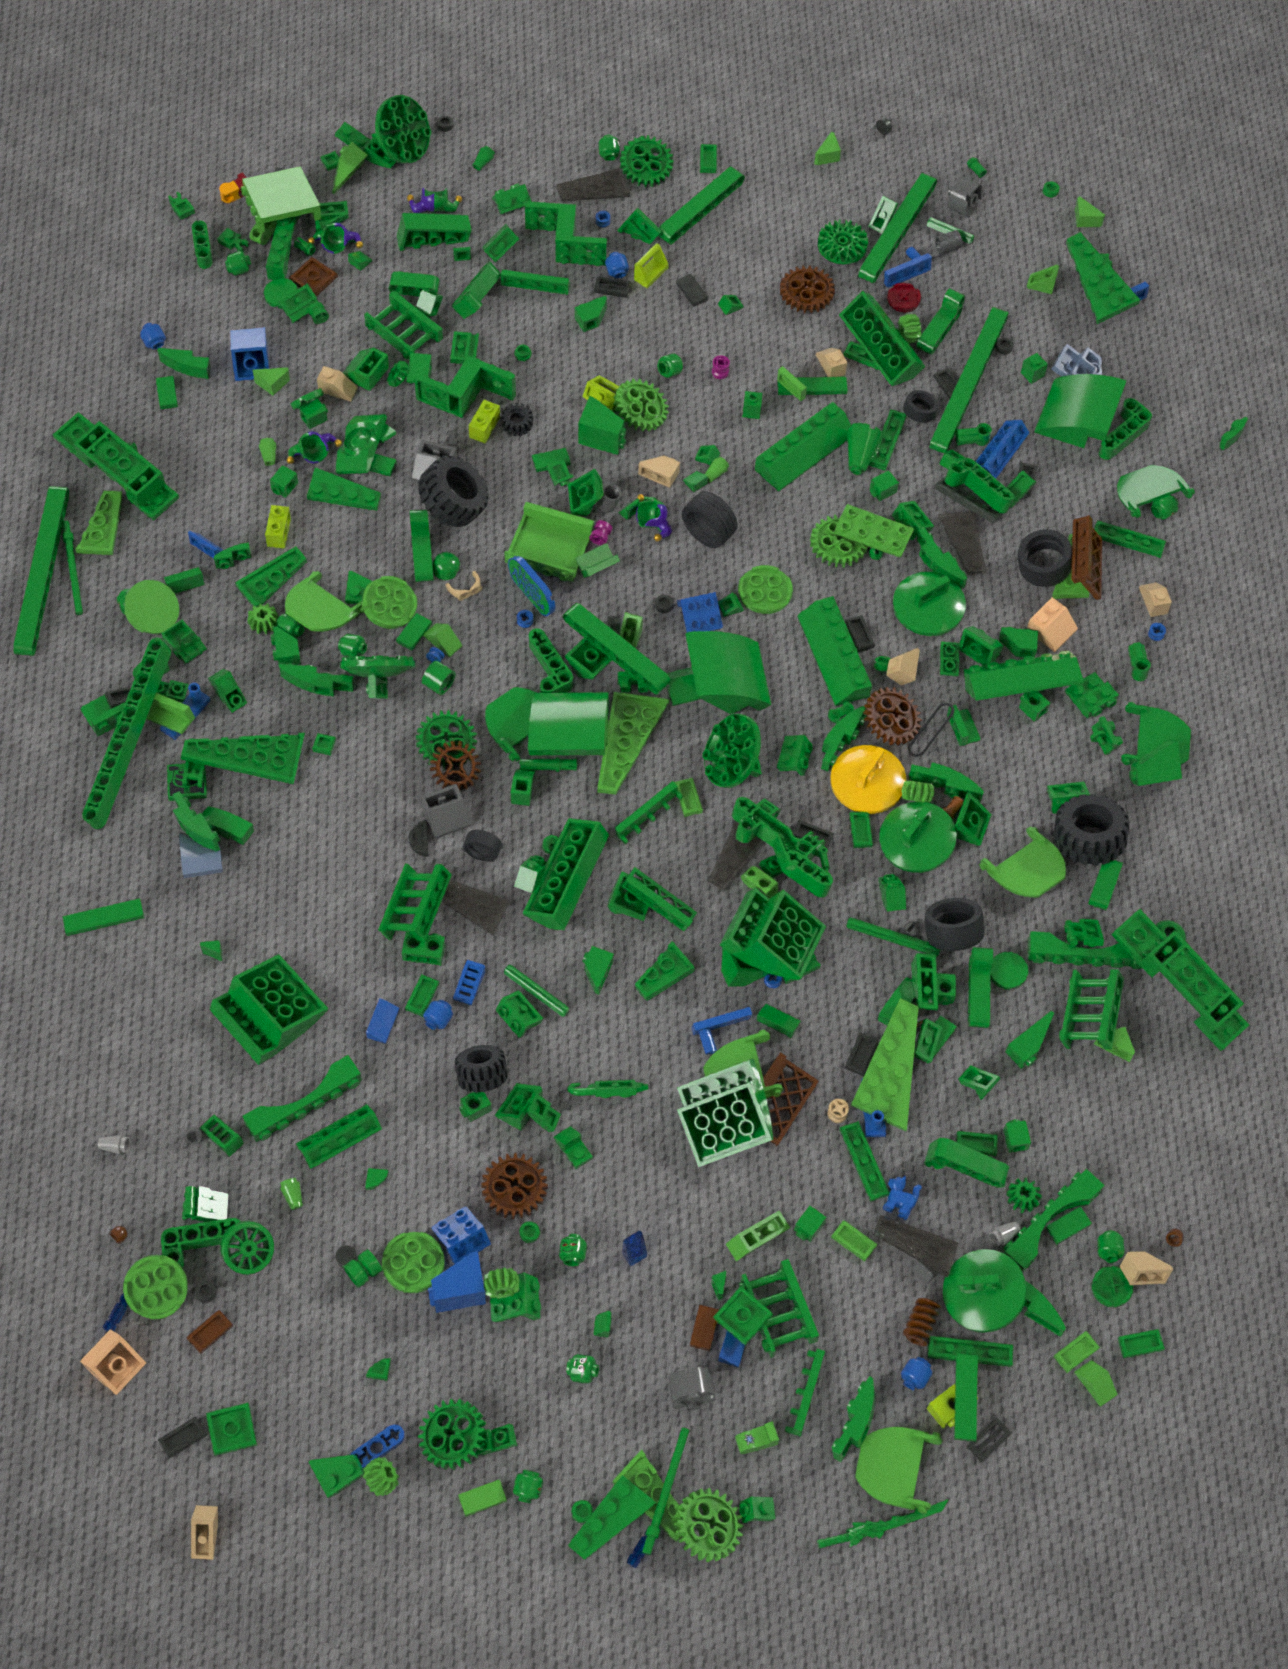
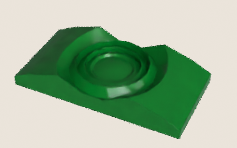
[335,414,387,474]

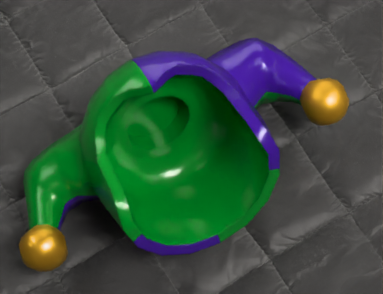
[407,187,462,213]
[308,223,363,254]
[287,431,342,464]
[636,494,672,541]

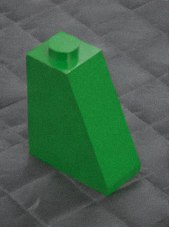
[1129,740,1182,786]

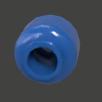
[605,252,629,279]
[140,323,166,350]
[423,1000,453,1030]
[901,1357,933,1390]

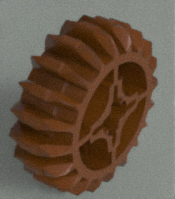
[430,741,481,791]

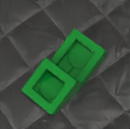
[526,1093,561,1132]

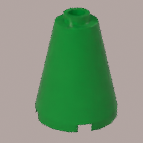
[847,423,883,475]

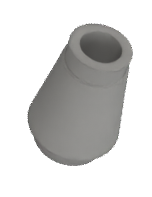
[98,1134,130,1155]
[989,1221,1021,1247]

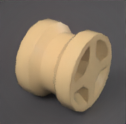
[828,1099,849,1123]

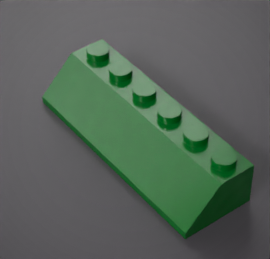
[839,290,926,386]
[755,402,851,492]
[797,596,872,706]
[964,651,1084,701]
[523,818,609,931]

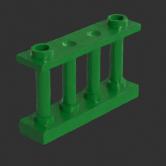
[364,291,443,360]
[378,863,452,941]
[1059,969,1125,1049]
[739,1259,819,1358]

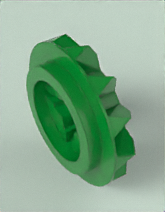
[387,361,409,387]

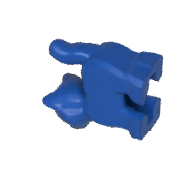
[883,1176,922,1220]

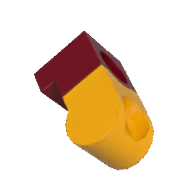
[219,172,247,203]

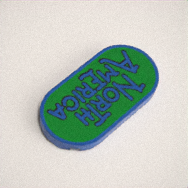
[508,556,556,616]

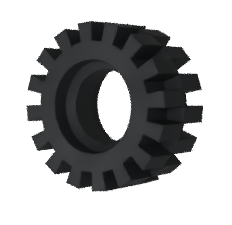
[501,403,533,436]

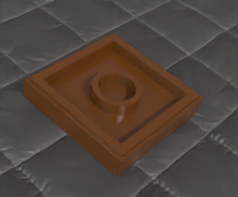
[289,257,338,297]

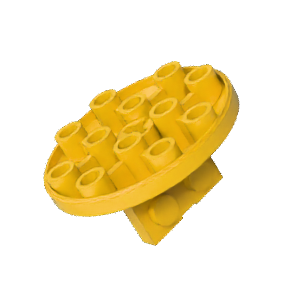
[830,745,906,814]

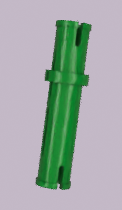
[520,757,577,772]

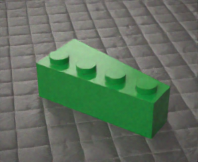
[396,213,472,251]

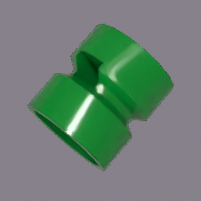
[343,1249,383,1288]

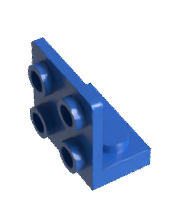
[677,592,723,632]
[431,1206,491,1264]

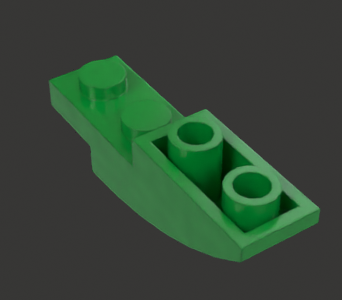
[335,122,396,169]
[916,527,967,590]
[279,663,354,697]
[821,706,867,772]
[908,762,984,803]
[172,791,220,851]
[832,1376,875,1462]

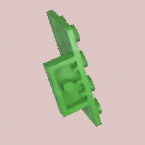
[834,504,913,558]

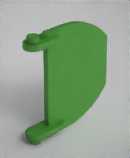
[285,571,364,631]
[979,826,1066,898]
[703,1030,783,1099]
[855,1427,943,1513]

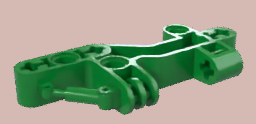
[731,797,833,898]

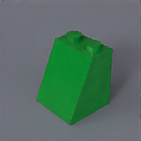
[578,396,626,455]

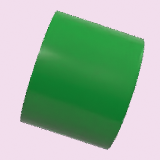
[422,660,456,695]

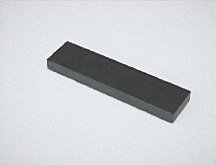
[934,478,1003,524]

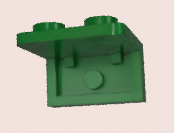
[81,694,125,737]
[490,1272,541,1323]

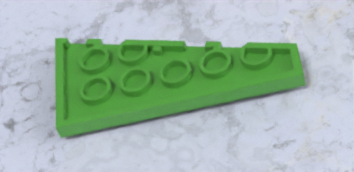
[597,692,669,795]
[851,998,918,1132]

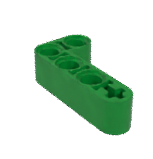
[451,261,501,319]
[916,288,965,355]
[1098,398,1152,460]
[945,458,1014,514]
[409,509,434,582]
[529,628,573,693]
[968,947,993,1028]
[924,1138,1009,1188]
[161,1218,243,1268]

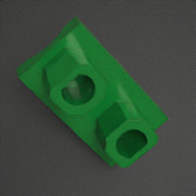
[617,671,648,693]
[1090,716,1123,755]

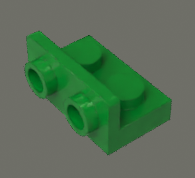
[892,501,934,540]
[1047,782,1090,814]
[496,990,543,1038]

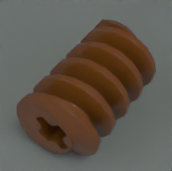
[903,1298,941,1347]

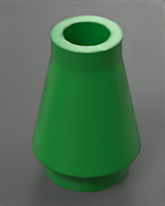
[472,146,495,171]

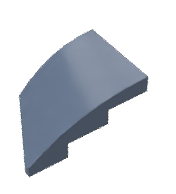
[1051,344,1102,377]
[179,834,223,878]

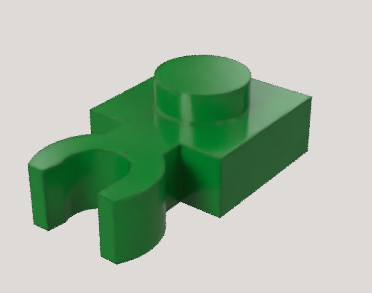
[168,191,195,220]
[217,228,249,252]

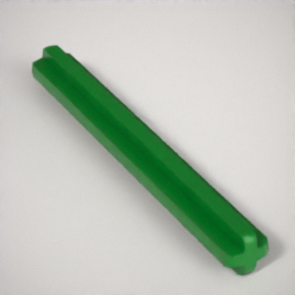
[846,917,940,957]

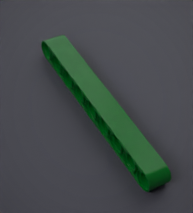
[858,173,937,284]

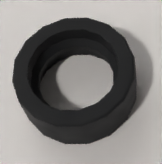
[903,390,938,423]
[463,829,502,862]

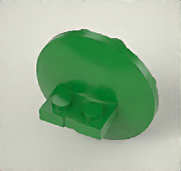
[371,95,431,164]
[893,572,966,636]
[340,655,415,699]
[702,714,762,788]
[879,802,956,873]
[943,1249,1027,1333]

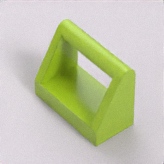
[634,243,668,289]
[582,375,620,412]

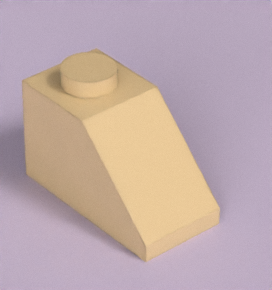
[816,348,847,377]
[317,366,358,401]
[638,456,680,488]
[1139,583,1172,617]
[887,648,920,685]
[1120,1251,1173,1285]
[191,1505,218,1560]

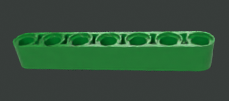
[658,166,745,245]
[563,603,671,695]

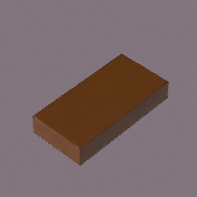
[689,1305,720,1351]
[186,1310,233,1354]

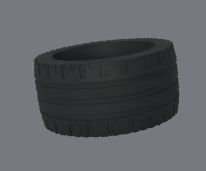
[681,491,738,548]
[1018,529,1072,587]
[925,898,985,951]

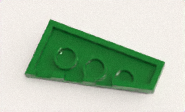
[307,467,381,511]
[235,546,307,607]
[568,1475,657,1560]

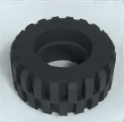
[418,456,489,527]
[1054,794,1129,866]

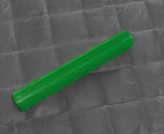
[504,964,569,1017]

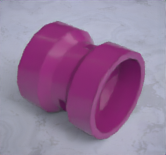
[712,355,730,379]
[589,520,612,546]

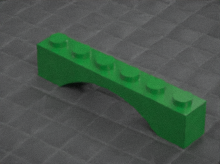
[266,215,301,280]
[1027,931,1142,969]
[242,1055,362,1142]
[1003,1169,1105,1273]

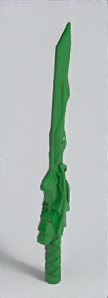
[817,1499,948,1549]

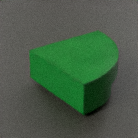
[365,1168,389,1190]
[366,1358,391,1381]

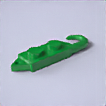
[567,1080,648,1098]

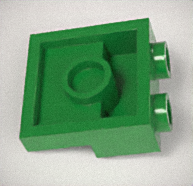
[1065,672,1119,719]

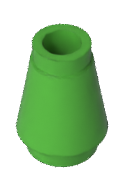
[259,438,276,466]
[705,457,729,483]
[280,1178,303,1210]

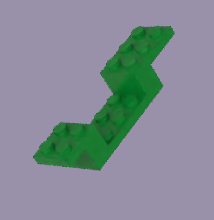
[52,412,179,521]
[1111,909,1249,1051]

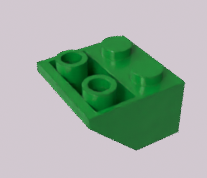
[342,347,389,391]

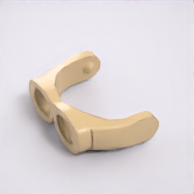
[446,571,482,601]

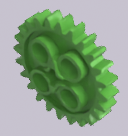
[613,378,669,432]
[810,514,868,568]
[674,1488,743,1562]

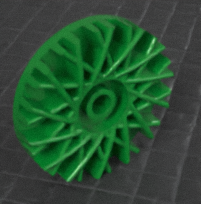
[817,219,868,265]

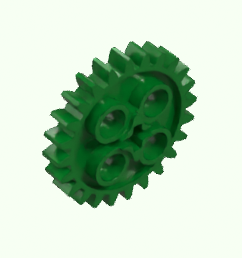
[620,135,674,187]
[416,710,477,770]
[418,1399,488,1471]

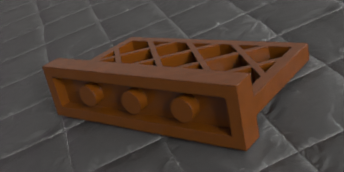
[1071,515,1102,600]
[763,1052,819,1146]

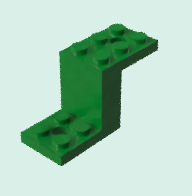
[525,201,607,266]
[414,356,516,418]

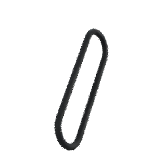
[908,703,954,757]

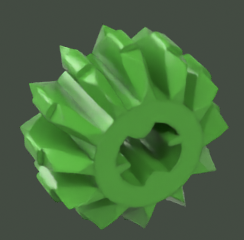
[898,314,922,344]
[247,603,279,634]
[902,781,934,803]
[484,1267,520,1299]
[363,1457,399,1496]

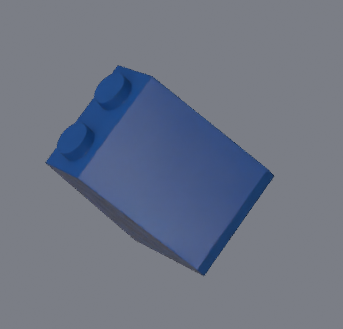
[230,327,269,381]
[428,1251,486,1313]

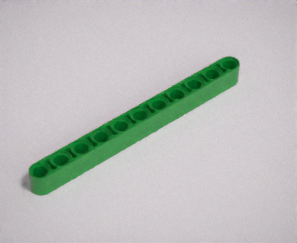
[929,307,1009,453]
[13,486,69,656]
[82,637,171,829]

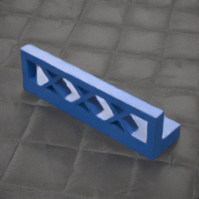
[976,420,1029,479]

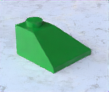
[721,948,770,987]

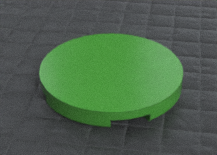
[738,565,793,614]
[362,576,417,629]
[124,580,179,635]
[382,1232,445,1293]
[123,1255,188,1319]

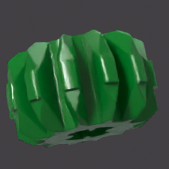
[1006,1177,1042,1213]

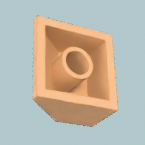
[1027,597,1078,652]
[80,1330,146,1395]

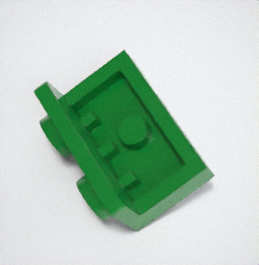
[492,183,532,215]
[776,735,813,776]

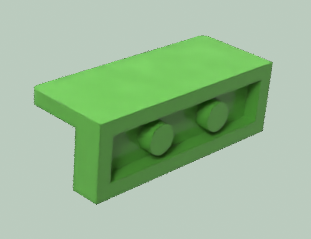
[146,693,195,734]

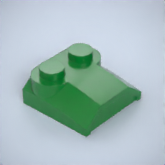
[568,469,604,516]
[607,871,656,921]

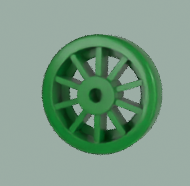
[220,1221,274,1275]

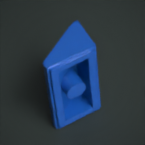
[188,531,223,559]
[366,998,399,1044]
[718,1331,745,1368]

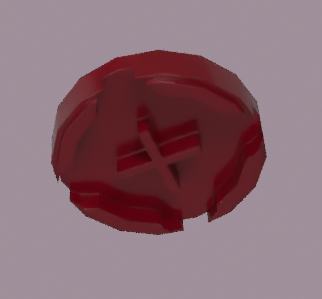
[887,282,921,313]

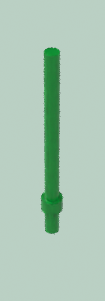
[62,521,83,615]
[642,1427,690,1555]

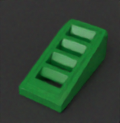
[200,1114,244,1157]

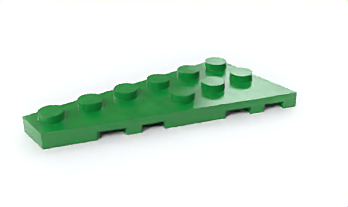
[1066,232,1140,324]
[181,733,305,785]

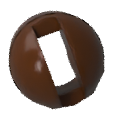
[109,1226,128,1244]
[1166,1228,1184,1247]

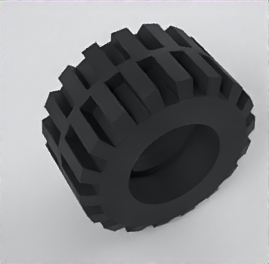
[454,1045,508,1093]

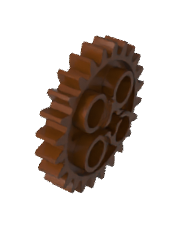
[780,265,835,314]
[863,687,922,746]
[481,1153,548,1219]

